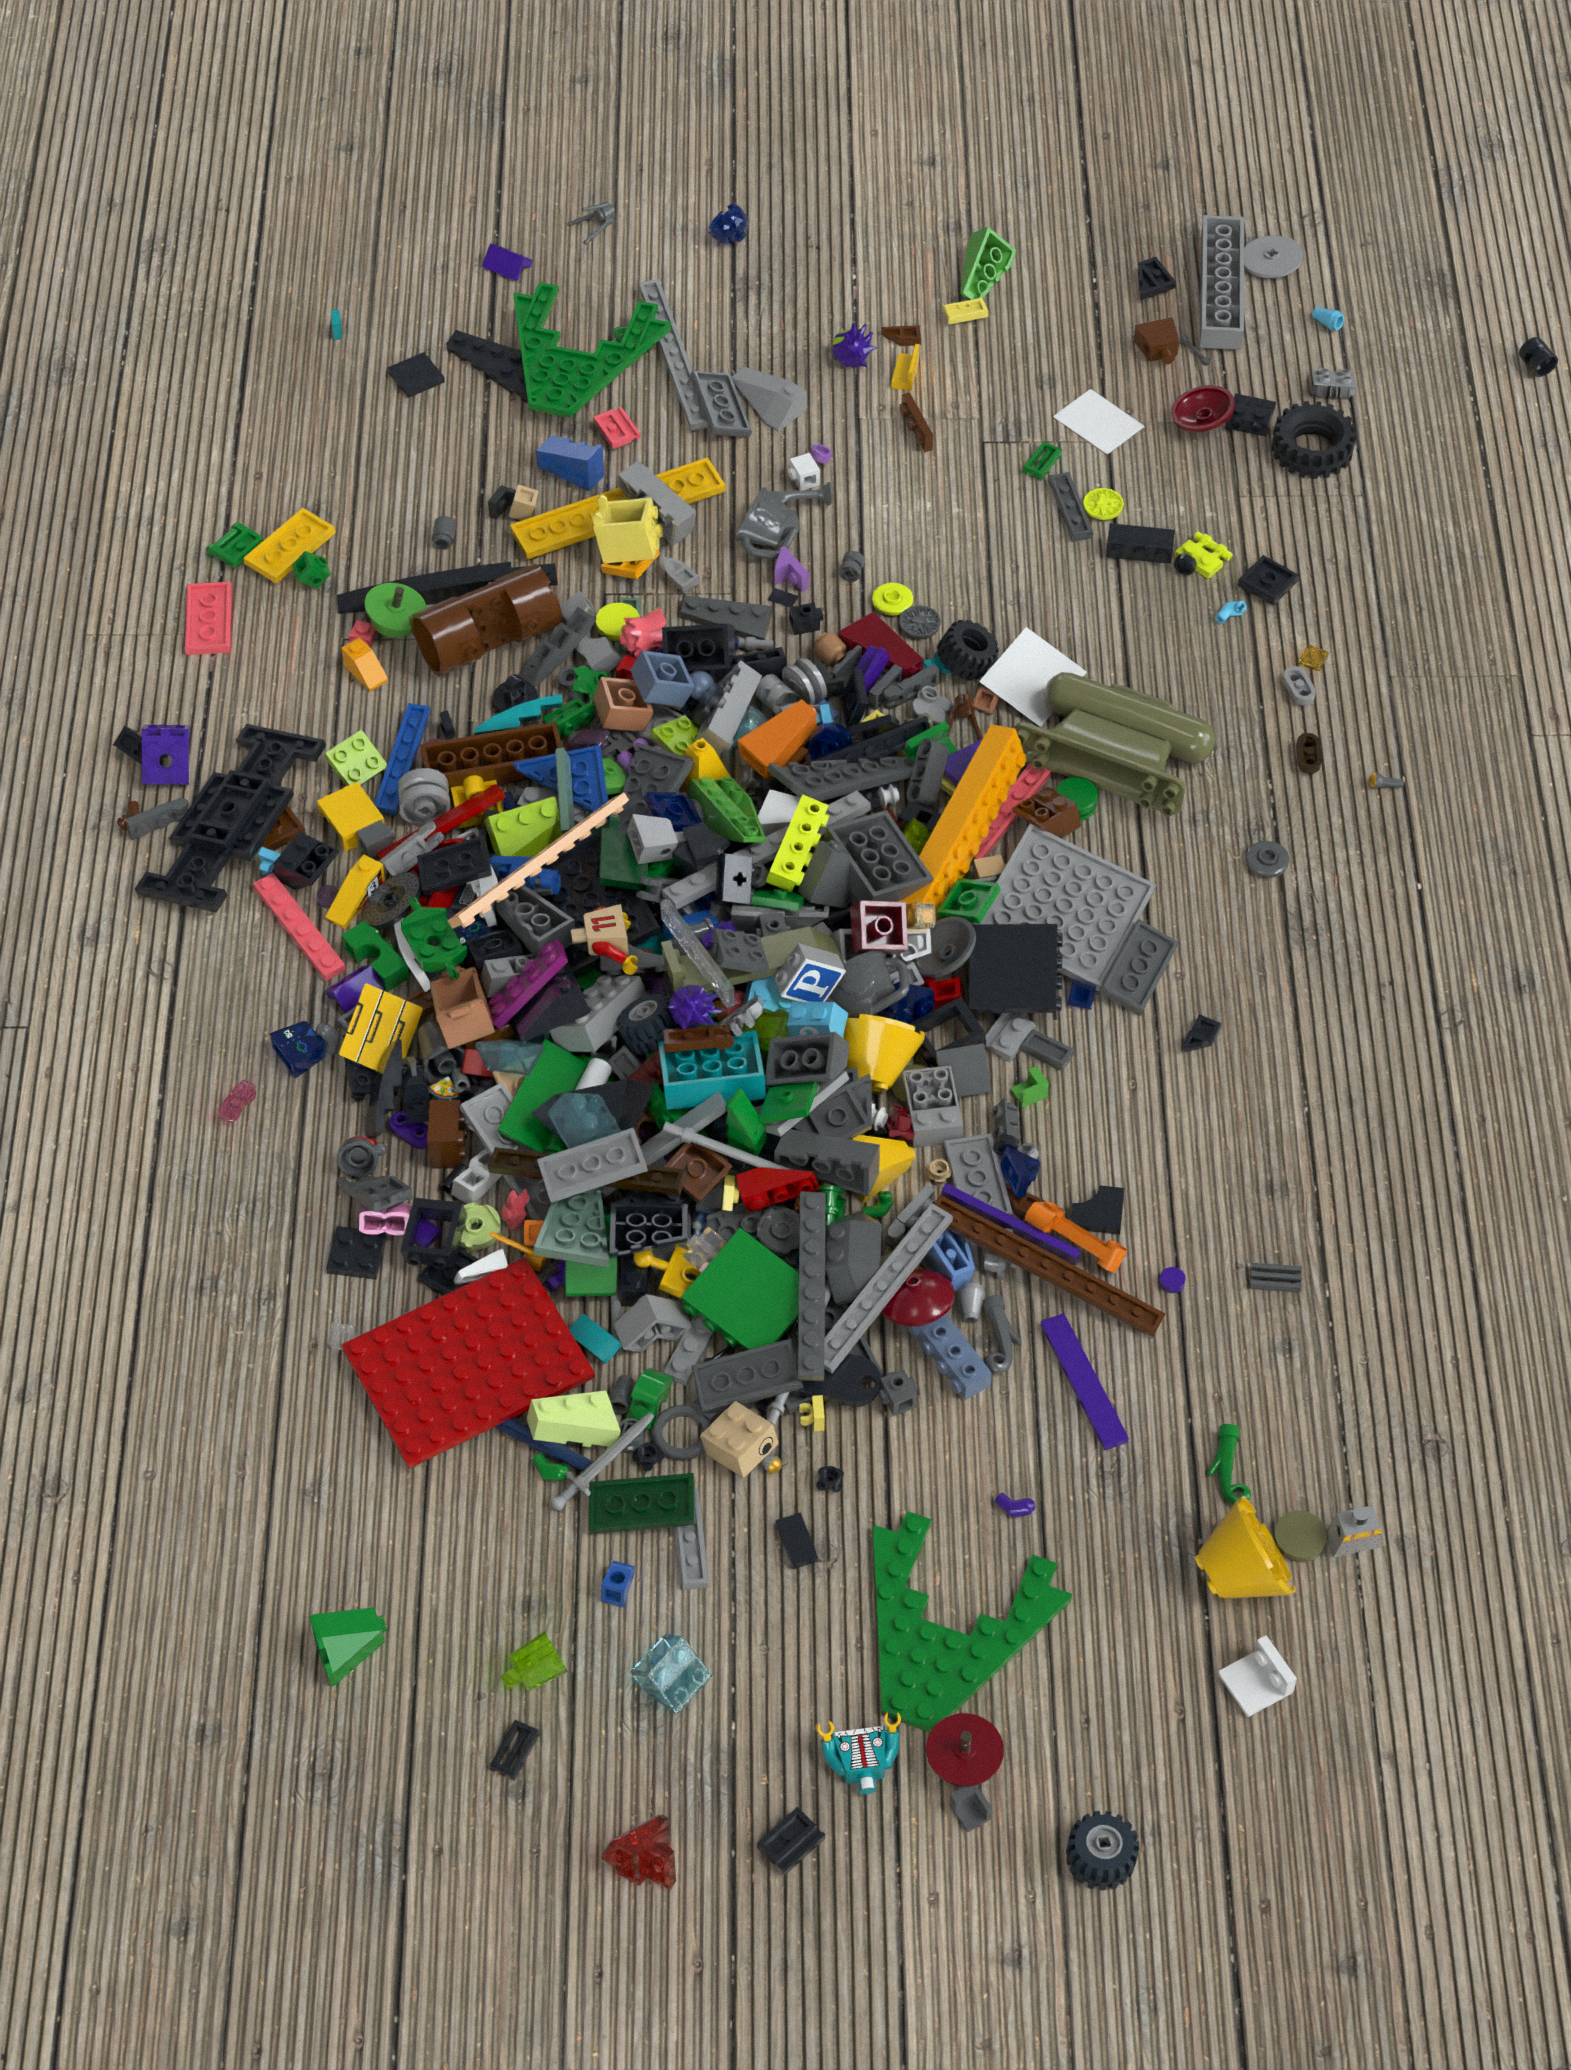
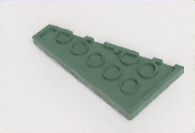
[534,1187,609,1268]

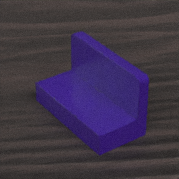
[482,243,533,281]
[847,645,890,696]
[325,966,385,1014]

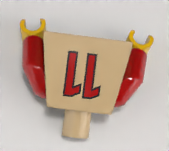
[571,904,638,975]

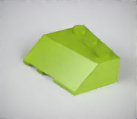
[484,796,563,879]

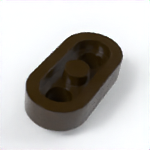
[1296,733,1322,774]

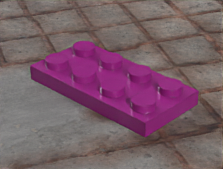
[488,938,568,1029]

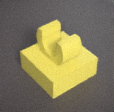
[799,1395,825,1432]

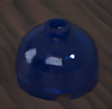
[708,203,748,245]
[808,722,853,760]

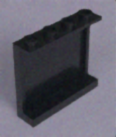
[969,924,1063,1020]

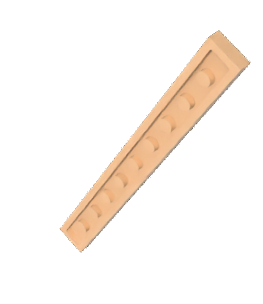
[447,793,629,929]

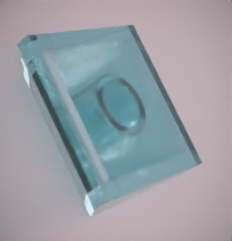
[476,1039,544,1076]

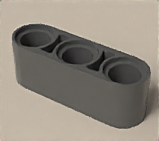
[907,738,949,809]

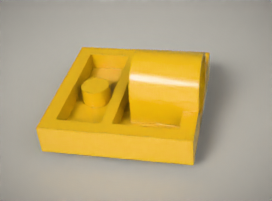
[451,775,503,828]

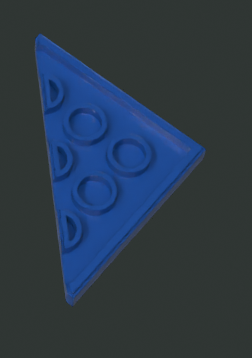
[513,745,610,823]

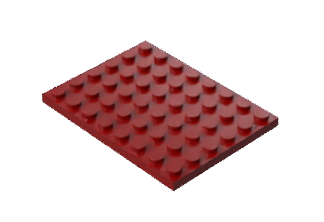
[341,1257,596,1469]

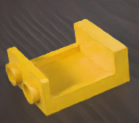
[317,782,385,852]

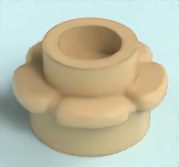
[927,1159,951,1183]

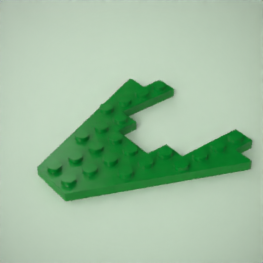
[513,282,671,418]
[873,1511,1072,1733]

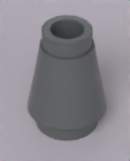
[608,1375,633,1414]

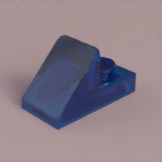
[1000,1147,1040,1197]

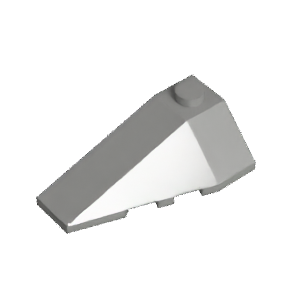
[732,367,807,432]
[830,929,932,968]

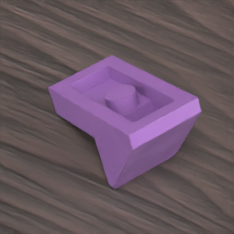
[774,546,809,592]

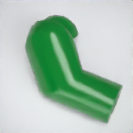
[861,1191,894,1218]

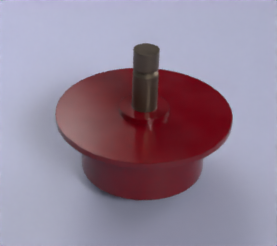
[926,1713,1004,1787]

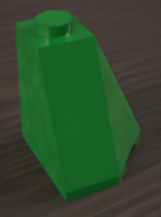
[309,1607,387,1687]

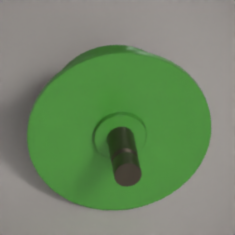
[365,583,427,638]

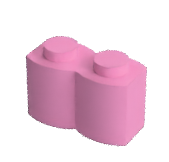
[359,1202,412,1235]

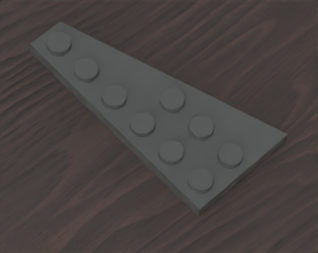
[768,756,914,801]

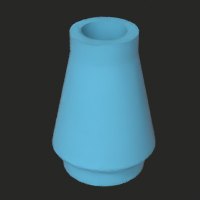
[1312,307,1344,331]

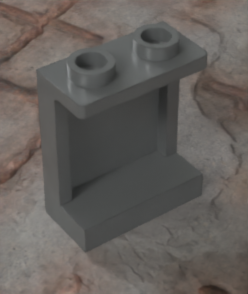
[832,645,902,710]

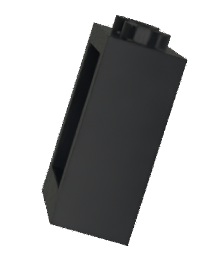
[910,997,986,1067]
[400,1198,467,1269]

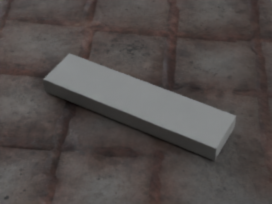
[676,1489,709,1590]

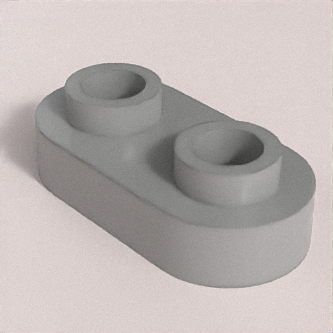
[1283,666,1316,705]

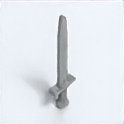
[551,1412,654,1511]

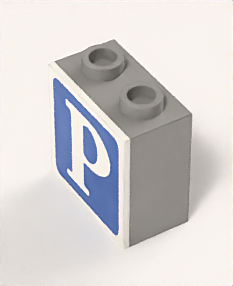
[773,943,846,1002]

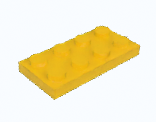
[243,508,336,584]

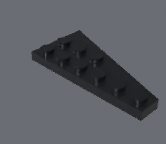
[446,330,528,404]

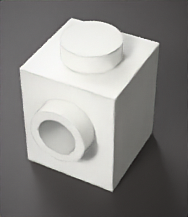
[788,453,820,491]

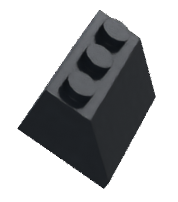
[662,623,735,671]

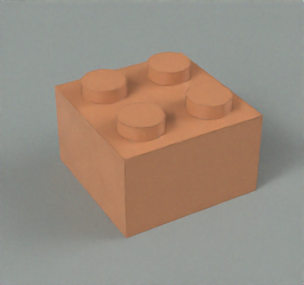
[593,677,653,732]

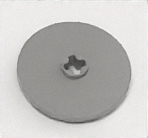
[1244,235,1303,278]

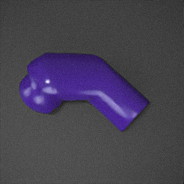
[995,1492,1036,1517]

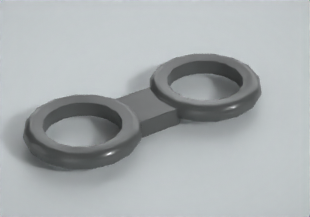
[651,1398,759,1460]

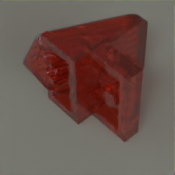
[601,1815,676,1890]

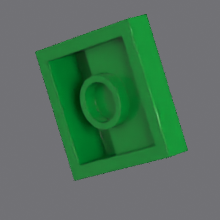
[937,878,1001,924]

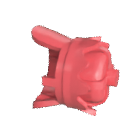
[619,607,666,658]

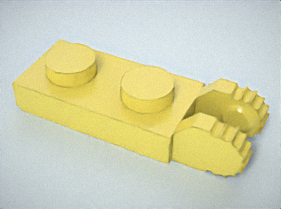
[722,1175,739,1211]

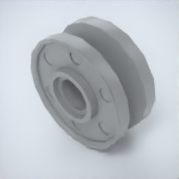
[782,658,827,704]

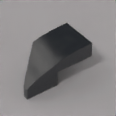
[1181,1014,1221,1052]

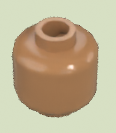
[813,632,846,666]

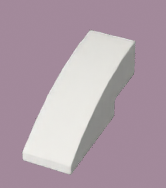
[451,1148,502,1204]

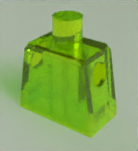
[500,1631,568,1691]

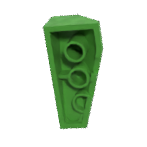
[960,227,1017,300]

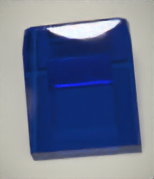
[1068,982,1096,1010]

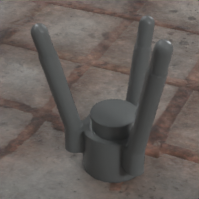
[568,202,615,244]

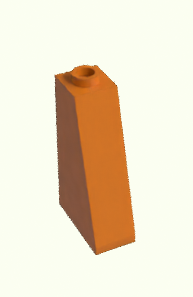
[738,699,817,779]

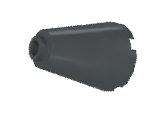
[418,1021,465,1084]

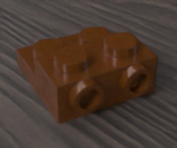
[664,1142,732,1204]

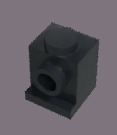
[789,602,823,635]

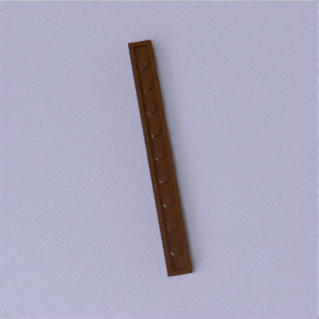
[934,1195,1166,1337]

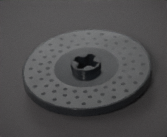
[362,872,422,929]

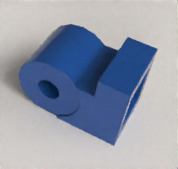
[601,1561,635,1607]

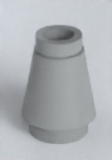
[960,1283,985,1323]

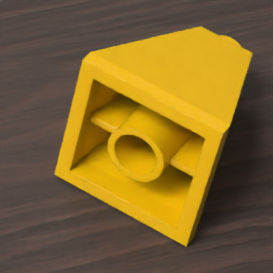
[681,738,731,798]
[851,1135,915,1203]

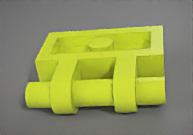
[1175,531,1233,579]

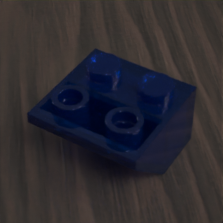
[877,982,935,1025]

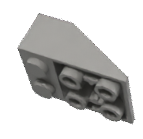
[902,1065,963,1148]

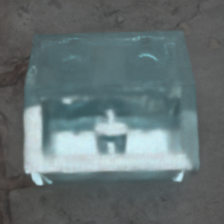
[547,1093,621,1149]
[630,1633,712,1715]

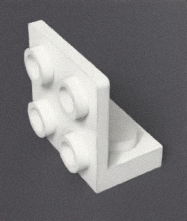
[1218,1635,1297,1717]

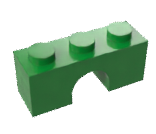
[341,920,409,992]

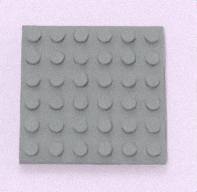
[973,824,1156,991]

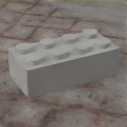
[550,974,647,1052]

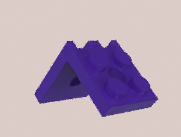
[142,724,190,784]

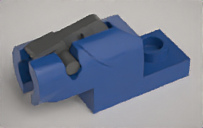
[490,856,561,896]

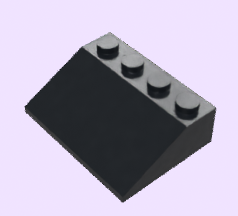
[512,962,591,1042]

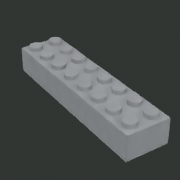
[1200,215,1244,350]

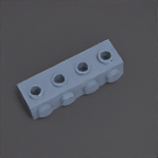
[907,1314,992,1400]

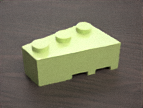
[527,1391,621,1449]

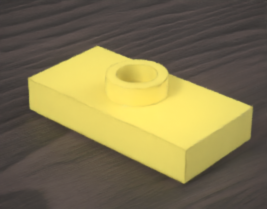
[943,298,989,325]

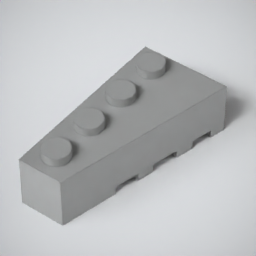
[616,461,697,546]

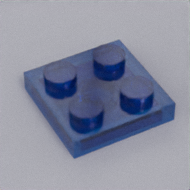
[643,792,703,832]

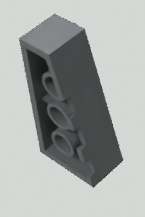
[774,1129,880,1196]

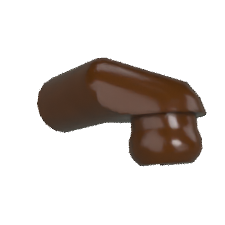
[117,801,140,830]

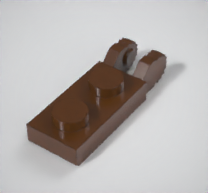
[663,1025,735,1052]

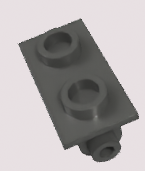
[992,1096,1020,1144]

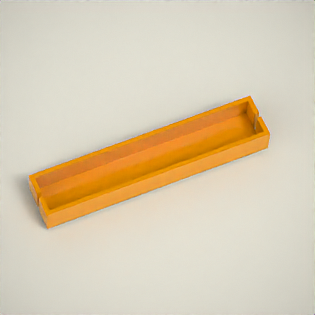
[899,724,1026,929]

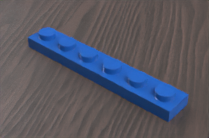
[374,703,431,816]

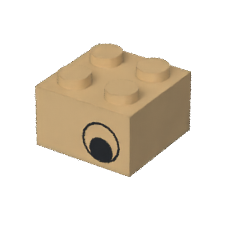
[700,1401,779,1478]

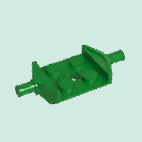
[401,897,467,981]

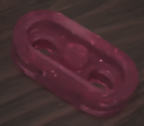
[218,1080,256,1123]

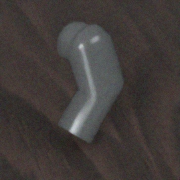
[315,1023,339,1055]

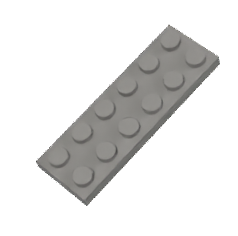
[460,1082,551,1220]

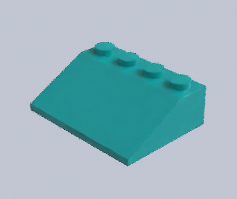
[658,1030,766,1110]

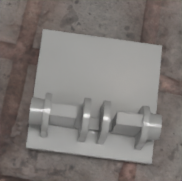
[1312,368,1356,399]

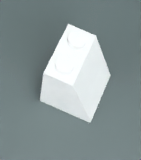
[758,790,801,837]

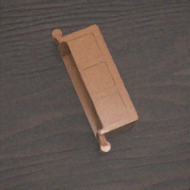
[430,965,495,1049]

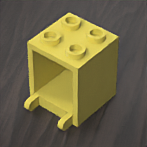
[592,495,663,563]

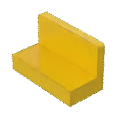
[891,344,920,391]

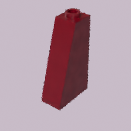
[838,612,924,681]

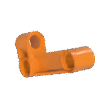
[1025,1201,1128,1273]

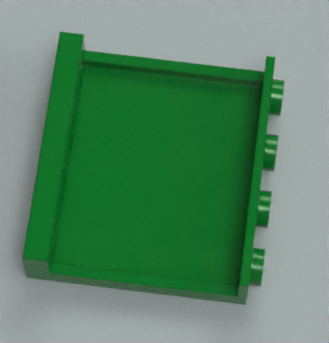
[681,1228,799,1351]

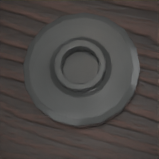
[899,605,941,639]
[1245,841,1290,877]

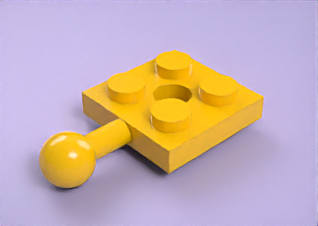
[634,1246,712,1299]

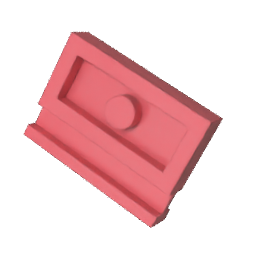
[593,406,640,449]

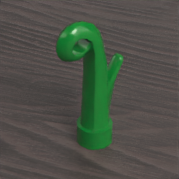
[1207,1424,1251,1504]

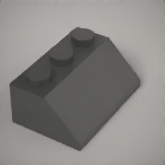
[765,1032,850,1086]

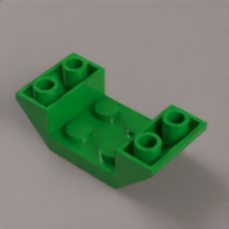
[563,1210,617,1296]

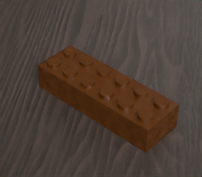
[420,722,562,794]

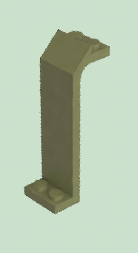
[661,926,844,991]

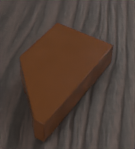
[881,325,921,346]
[1005,1183,1046,1220]

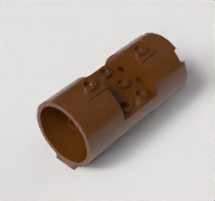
[408,563,562,676]

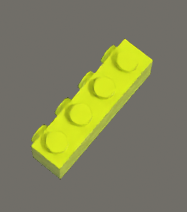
[766,794,829,893]

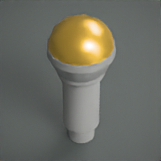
[761,1455,782,1474]

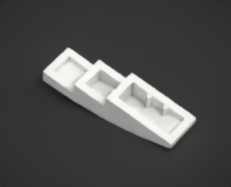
[394,918,431,992]

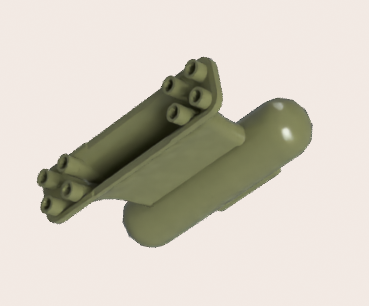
[1014,672,1216,817]

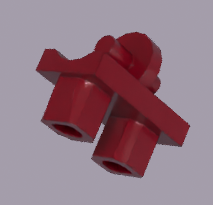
[885,1105,915,1143]

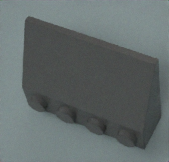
[822,810,934,902]

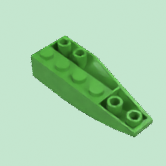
[688,777,766,842]

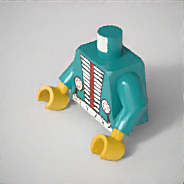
[815,1712,901,1795]

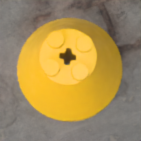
[843,1014,925,1094]
[1194,1496,1296,1599]

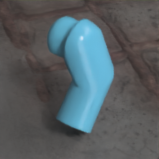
[1215,601,1247,624]

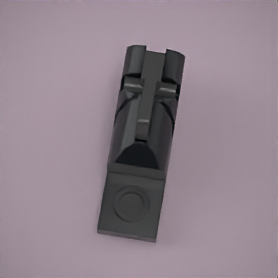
[402,1057,430,1124]

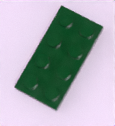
[589,1473,696,1534]

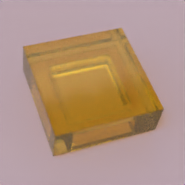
[1299,644,1329,672]

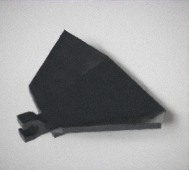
[532,1079,655,1148]

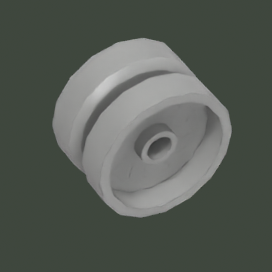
[398,768,450,826]

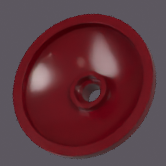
[1171,385,1235,432]
[881,1269,955,1326]

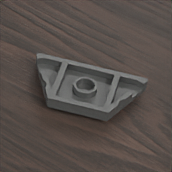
[793,1074,872,1140]
[338,1176,412,1212]

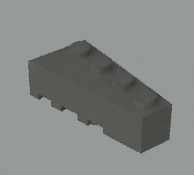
[494,885,575,958]

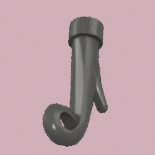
[983,1295,1022,1373]

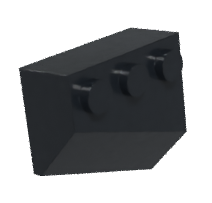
[609,1202,688,1259]

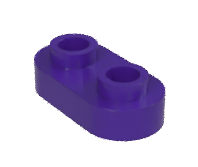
[389,1111,428,1149]

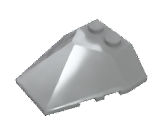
[731,900,830,935]

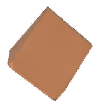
[973,686,1002,715]

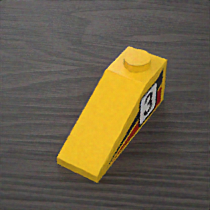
[325,855,385,929]

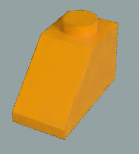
[341,637,388,692]

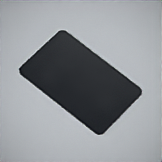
[768,588,798,607]

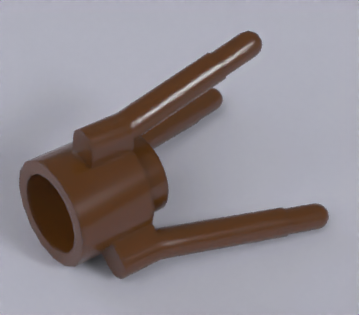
[947,694,982,741]

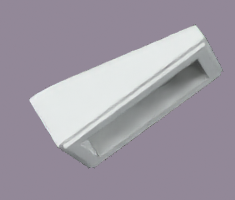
[454,1249,508,1285]

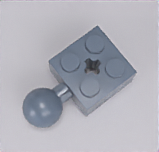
[630,651,714,707]

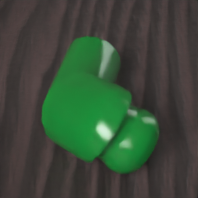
[532,1453,569,1481]

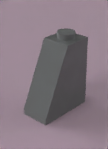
[798,840,850,908]

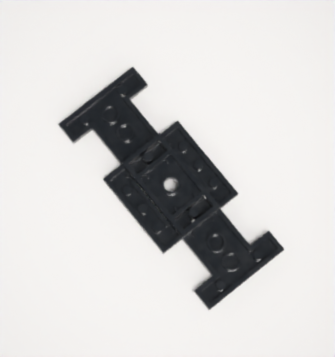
[134,724,326,913]

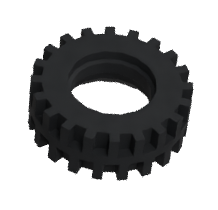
[1271,401,1356,479]

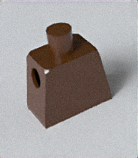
[1133,317,1179,364]

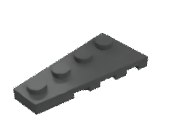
[681,595,772,640]

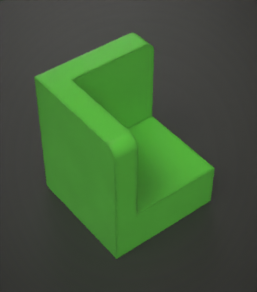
[1011,1066,1049,1108]

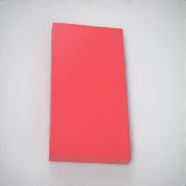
[185,582,232,655]

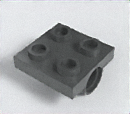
[711,928,769,975]

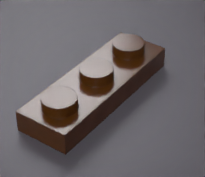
[899,392,933,452]

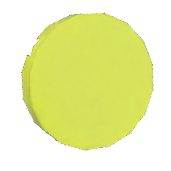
[596,603,640,641]

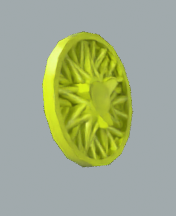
[1083,488,1124,520]
[872,582,913,616]

